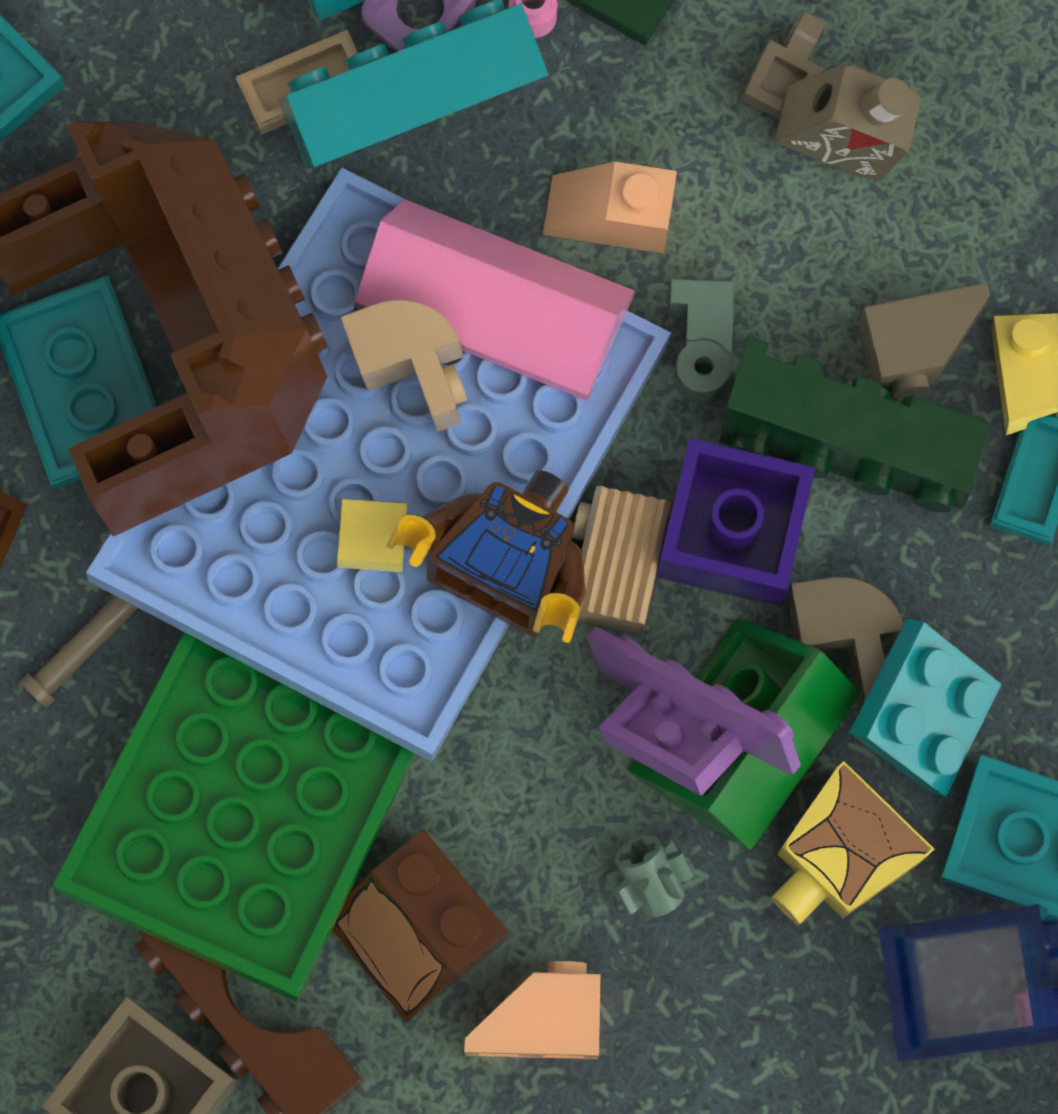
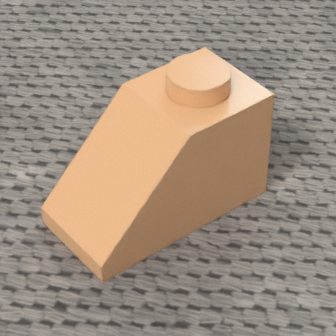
[543,162,677,254]
[464,961,601,1059]

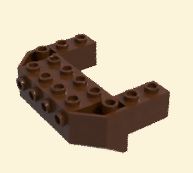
[0,121,329,537]

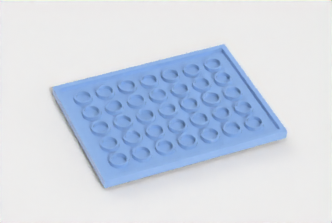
[86,168,671,762]

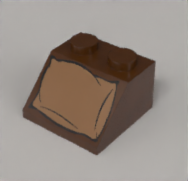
[332,829,508,1023]

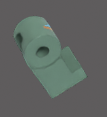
[668,279,734,405]

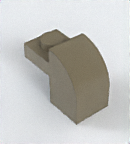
[786,577,904,712]

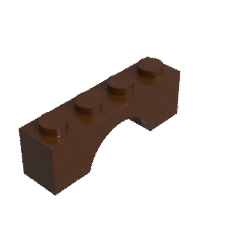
[133,930,364,1114]

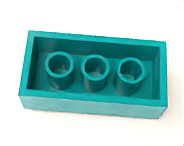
[278,0,549,169]

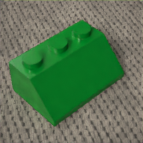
[628,618,861,851]

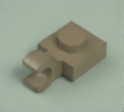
[739,11,826,120]

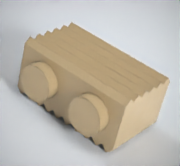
[572,486,671,635]

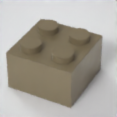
[42,996,241,1114]

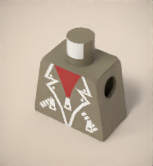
[774,64,921,181]

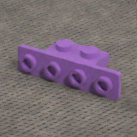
[586,627,801,796]

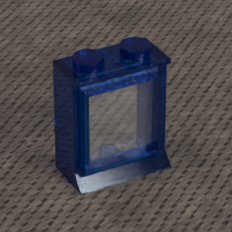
[878,904,1058,1063]

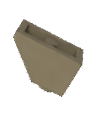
[858,283,990,400]

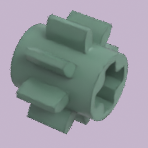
[606,835,694,917]

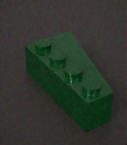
[719,336,989,512]

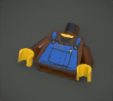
[387,470,586,643]

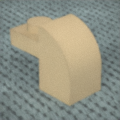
[340,300,467,432]

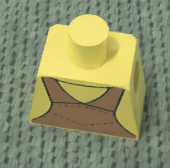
[771,761,934,925]

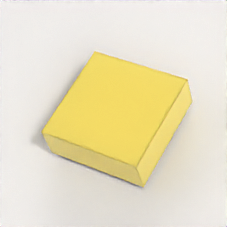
[337,499,407,572]

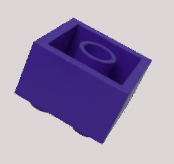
[657,438,815,607]

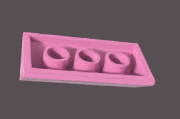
[354,199,635,401]

